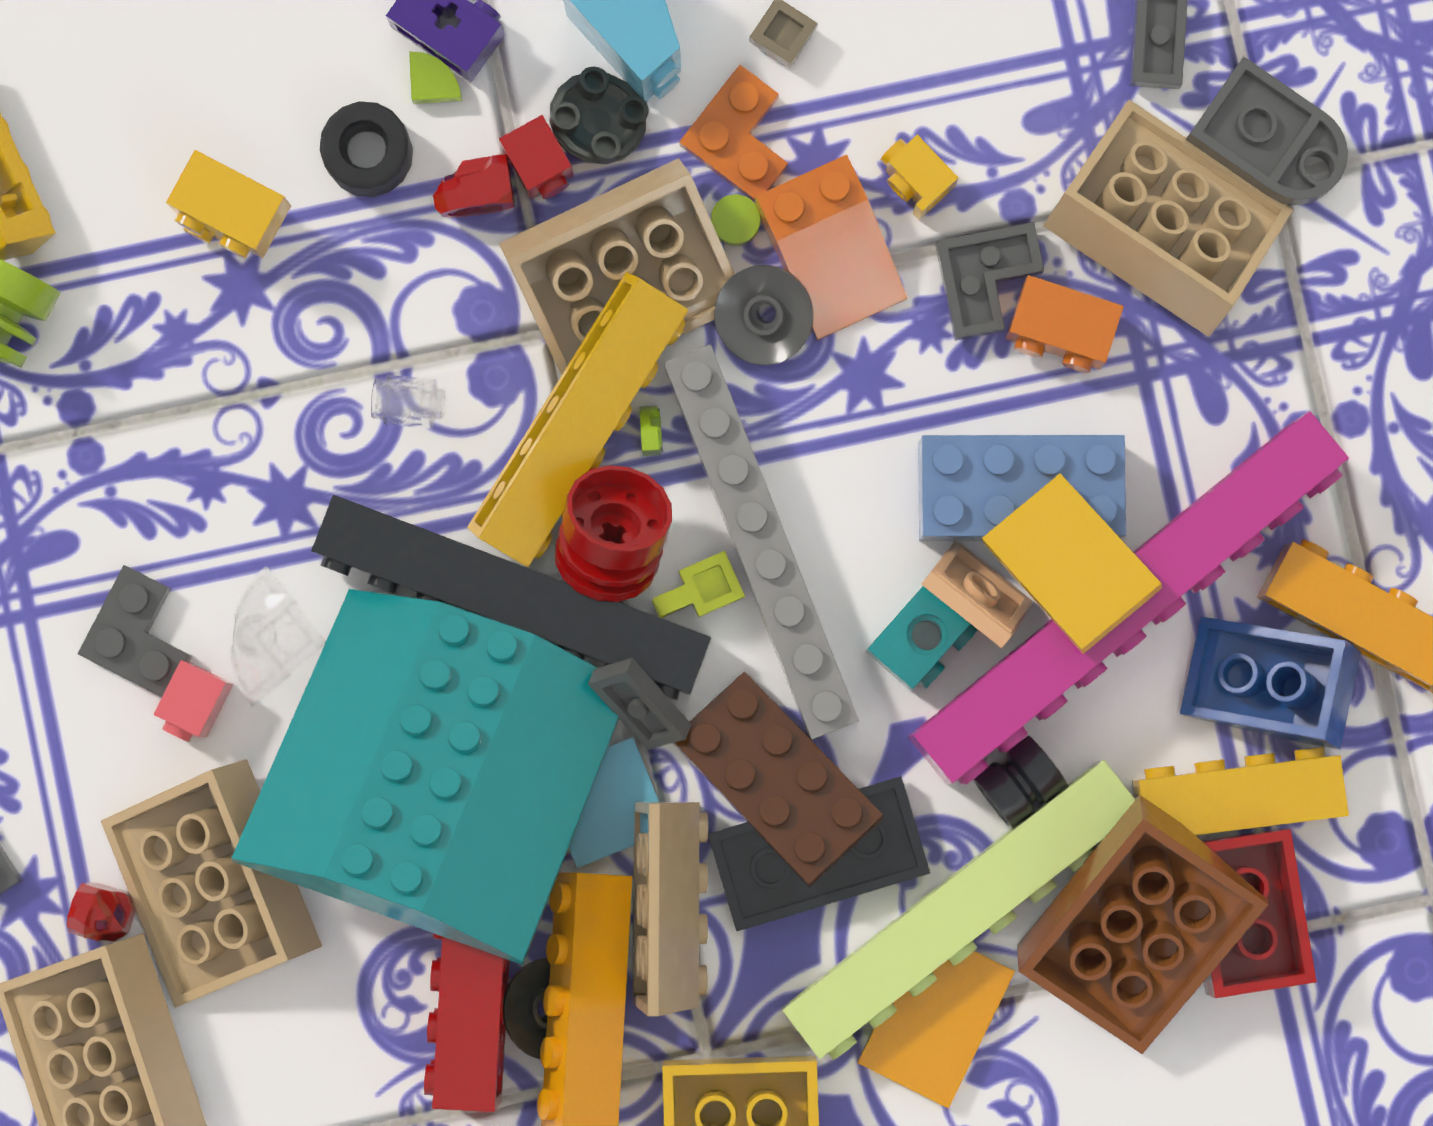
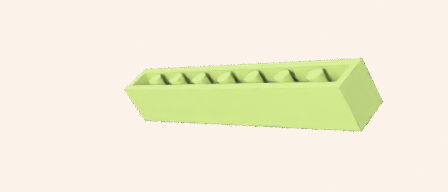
[781,760,1135,1060]

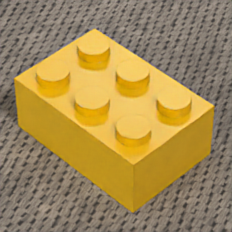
[662,1055,819,1126]

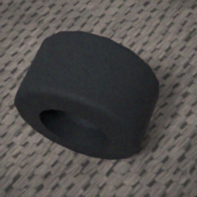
[319,101,413,197]

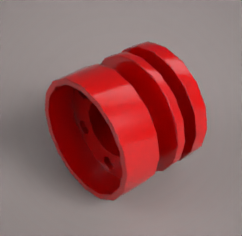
[555,465,672,602]

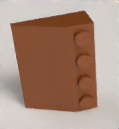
[1017,795,1269,1054]

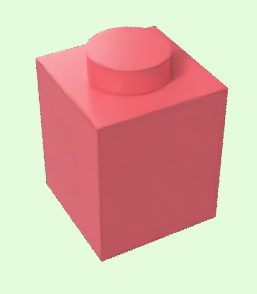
[153,660,234,742]

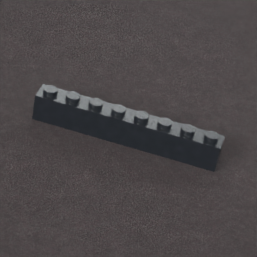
[311,495,712,700]

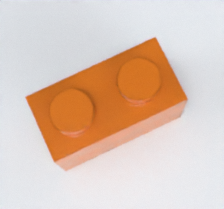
[1005,275,1124,373]

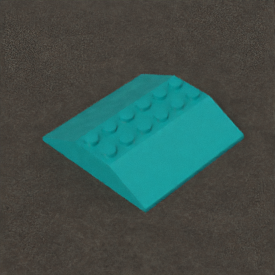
[231,589,619,965]

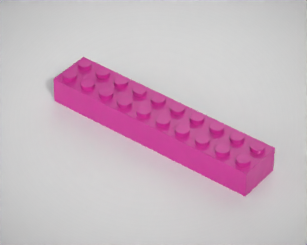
[908,411,1349,785]

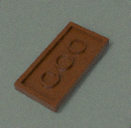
[672,671,884,888]

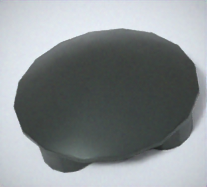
[549,66,649,165]

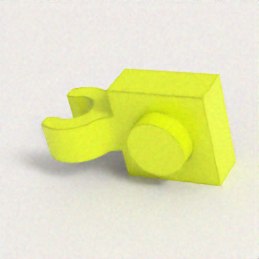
[652,551,745,618]

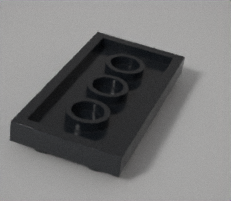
[708,776,931,932]

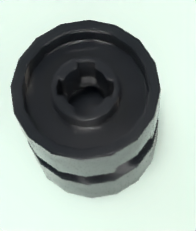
[973,735,1069,830]

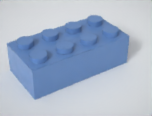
[918,435,1126,541]

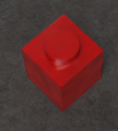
[499,114,574,200]

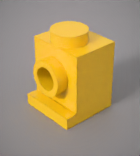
[880,134,959,220]

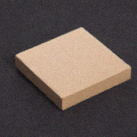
[921,541,1033,648]

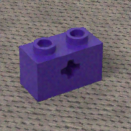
[385,0,505,83]

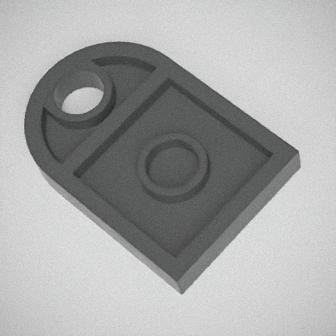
[1185,56,1348,205]

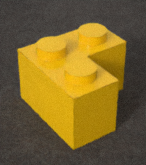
[166,150,292,259]

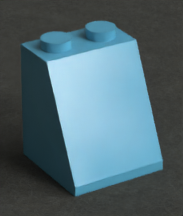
[563,0,682,102]

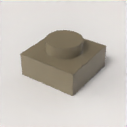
[749,0,818,68]

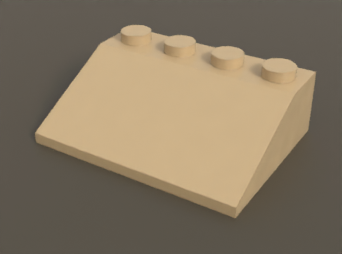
[1043,100,1294,337]
[499,158,734,375]
[101,759,323,1008]
[633,802,708,1016]
[0,933,207,1126]

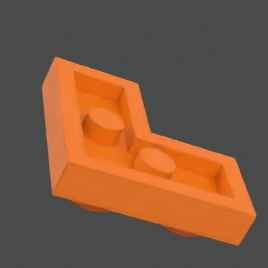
[679,64,788,203]

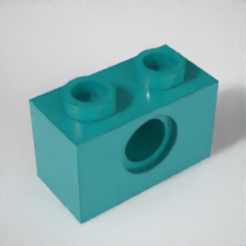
[865,586,978,691]

